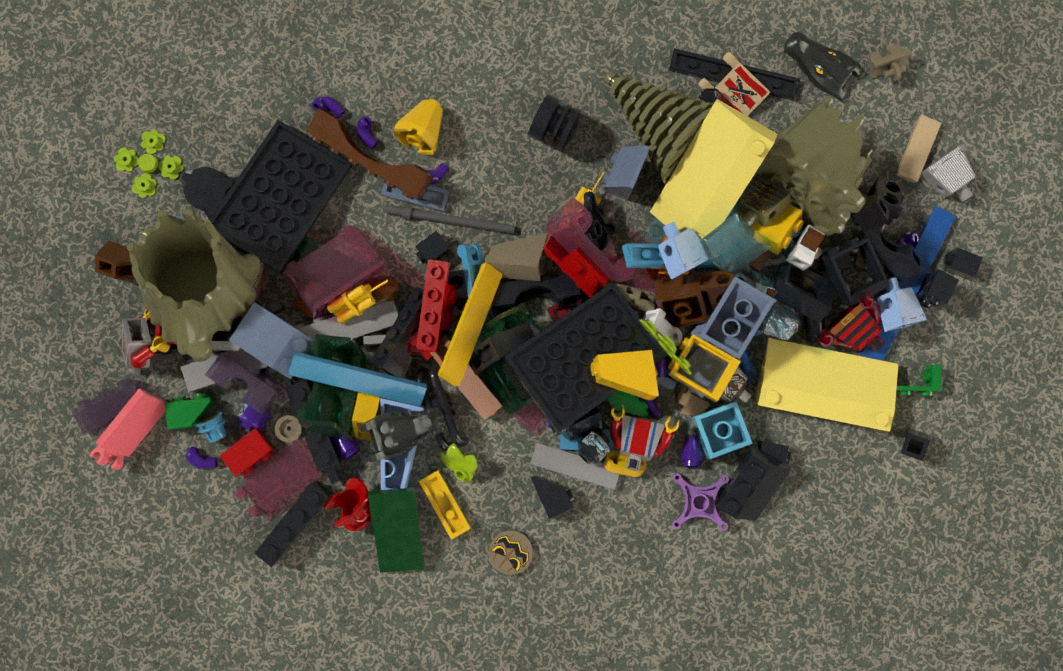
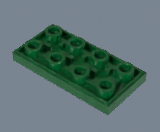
[368,487,425,573]

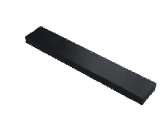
[668,48,800,101]

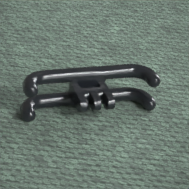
[416,362,469,451]

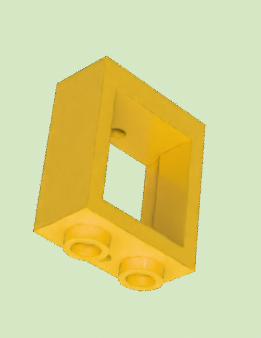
[668,334,741,402]

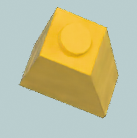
[591,350,659,400]
[352,392,382,441]

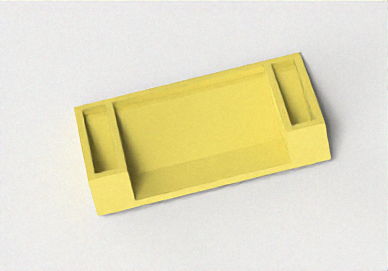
[650,99,778,248]
[754,338,898,432]

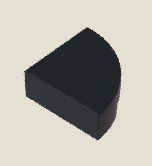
[260,366,280,379]

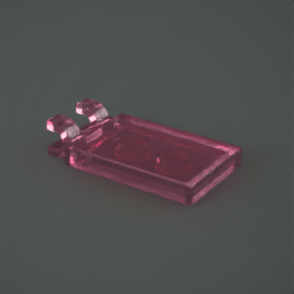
[234,438,322,518]

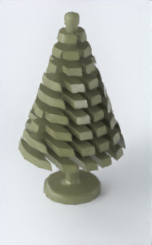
[604,71,714,185]

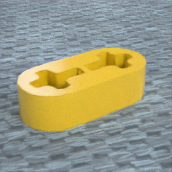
[603,450,647,477]

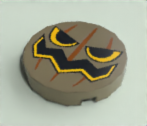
[489,530,533,575]

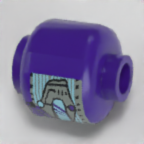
[237,398,271,432]

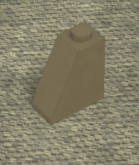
[484,233,548,281]

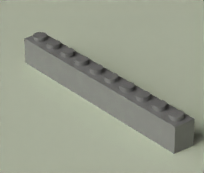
[181,300,399,392]

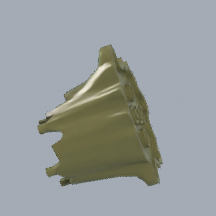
[756,96,873,235]
[127,209,262,362]

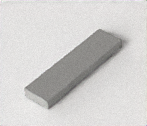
[530,443,619,490]

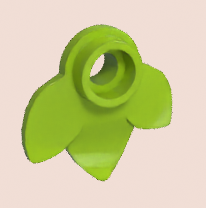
[440,443,477,482]

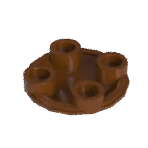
[361,276,399,308]

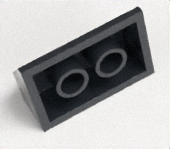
[717,445,791,520]

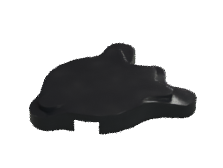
[179,167,238,220]
[579,191,615,253]

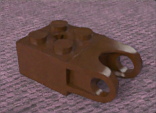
[655,271,734,327]

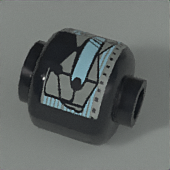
[577,431,610,464]

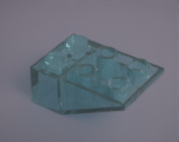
[700,213,771,273]

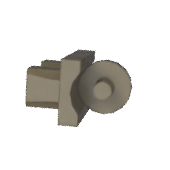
[869,43,912,81]

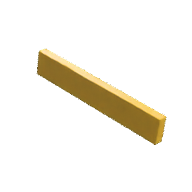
[438,262,503,387]

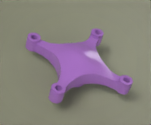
[672,473,729,531]

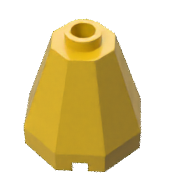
[394,99,443,155]

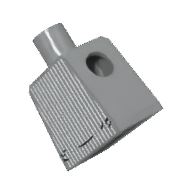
[921,146,975,202]

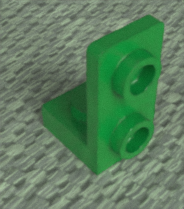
[896,365,941,396]

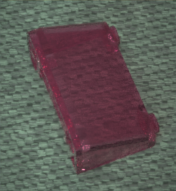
[545,197,642,287]
[283,225,387,319]

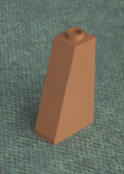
[429,335,502,420]

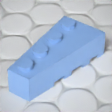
[380,398,425,490]

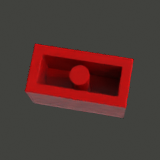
[219,428,275,477]

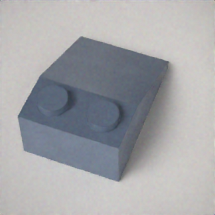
[602,145,650,200]
[699,277,775,359]
[229,302,315,379]

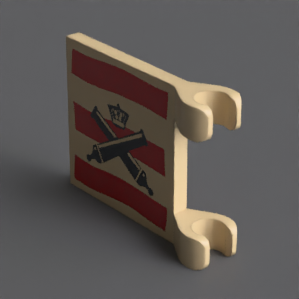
[698,52,770,116]

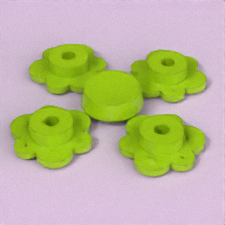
[114,129,183,198]
[639,319,692,375]

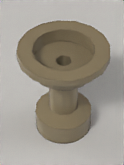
[275,415,302,442]

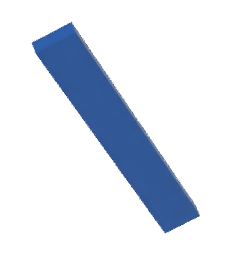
[859,206,956,361]

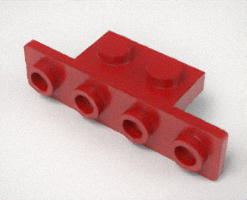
[543,236,609,298]
[416,260,457,352]

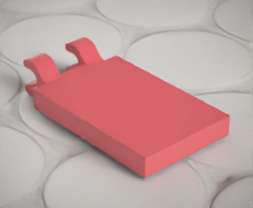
[90,388,168,470]

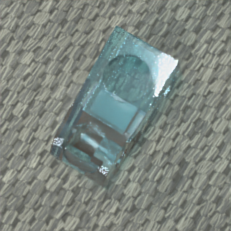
[638,216,666,244]

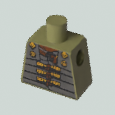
[739,173,791,228]

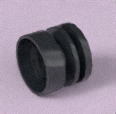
[528,94,582,152]

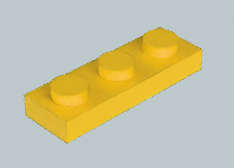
[419,470,471,540]

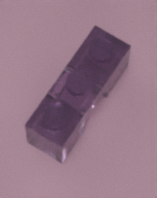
[205,353,280,415]

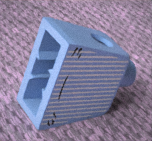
[658,221,712,279]
[877,278,927,332]

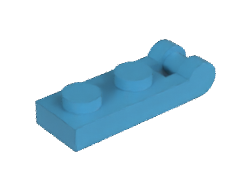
[457,244,485,298]

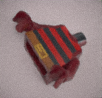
[816,291,884,351]

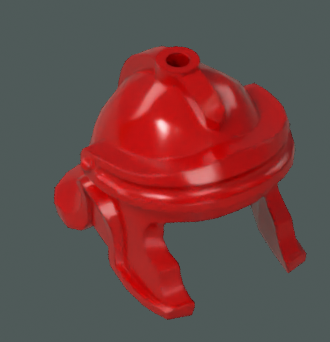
[324,477,372,531]

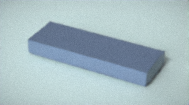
[381,183,450,212]

